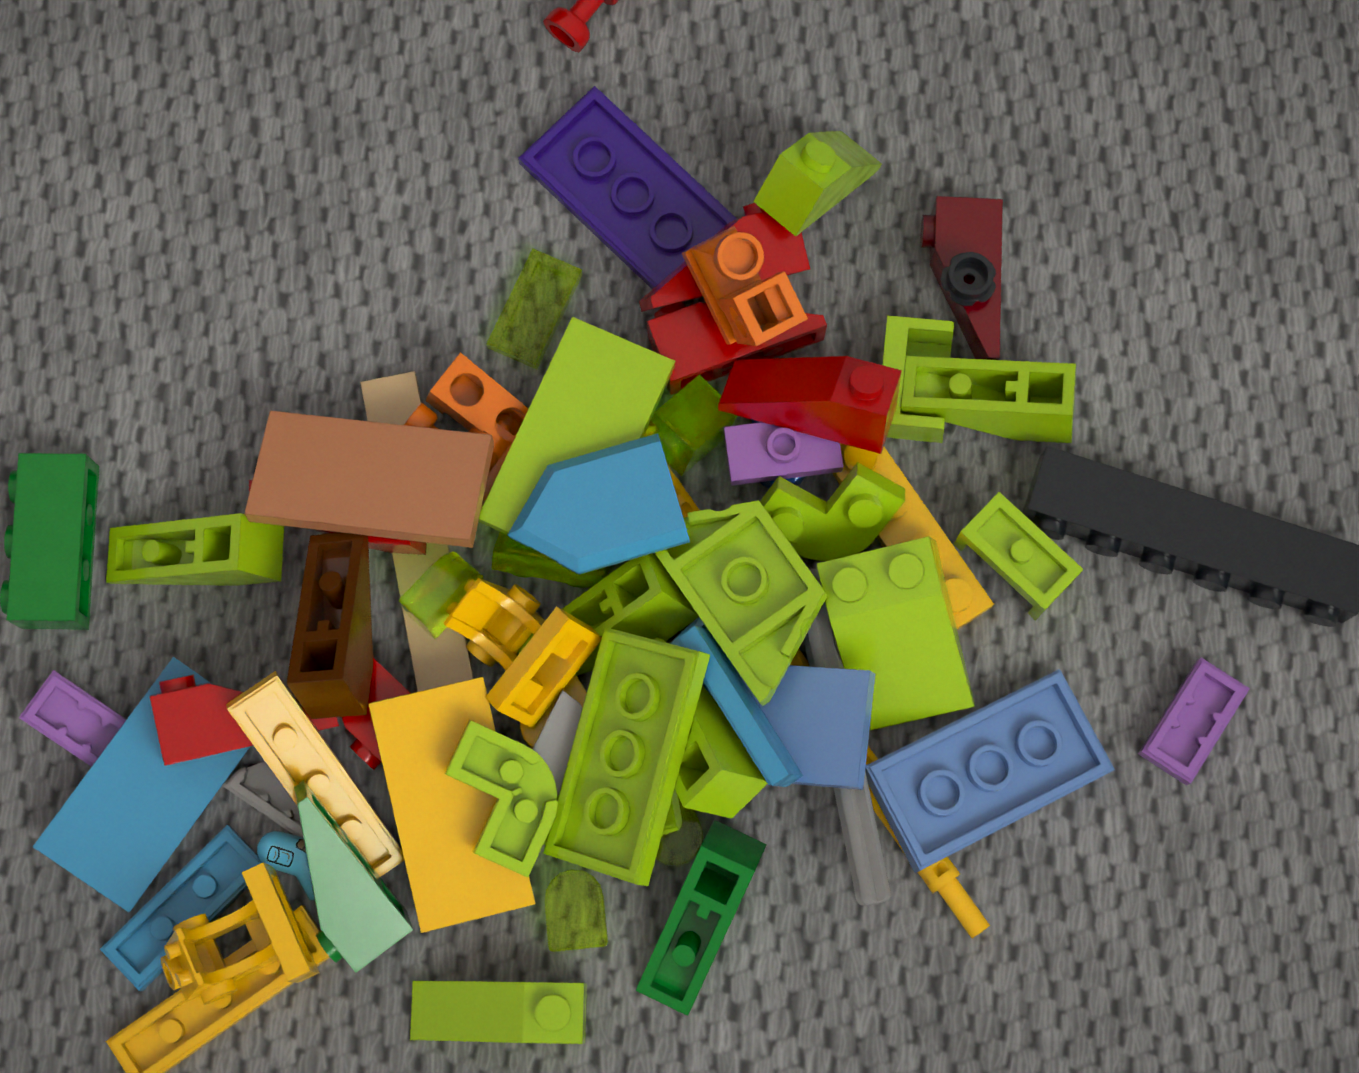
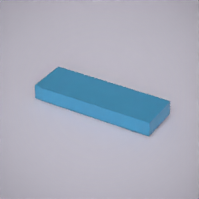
[678,626,803,787]
[100,825,262,991]

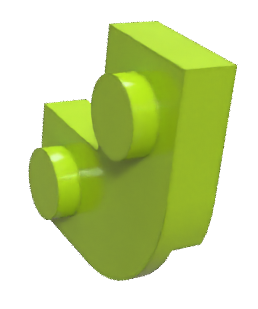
[760,462,905,561]
[445,720,558,877]

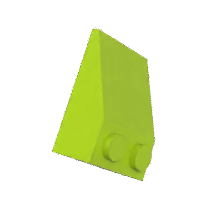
[817,536,975,731]

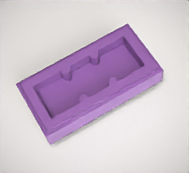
[723,422,843,486]
[1138,657,1250,786]
[19,670,127,767]

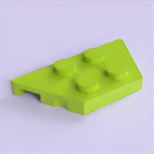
[655,500,827,706]

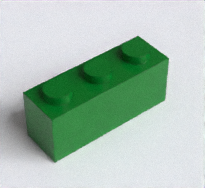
[0,453,99,630]

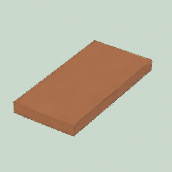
[244,411,494,548]

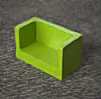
[882,315,954,443]
[953,492,1084,621]

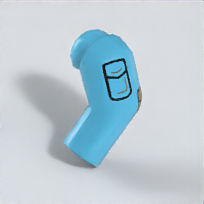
[257,831,314,900]

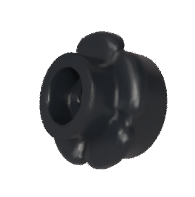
[941,252,996,306]

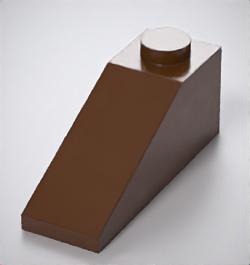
[286,532,373,719]

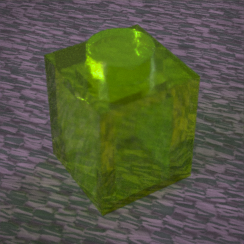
[643,375,737,476]

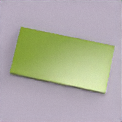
[478,317,675,534]
[543,627,710,886]

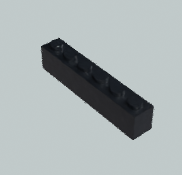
[1022,446,1359,627]

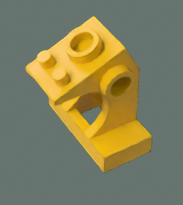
[443,578,602,728]
[160,862,319,1005]

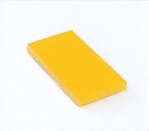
[368,677,535,933]

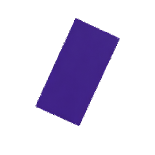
[518,86,737,289]

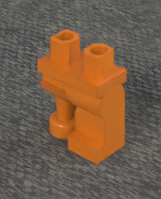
[681,226,808,346]
[404,352,528,509]

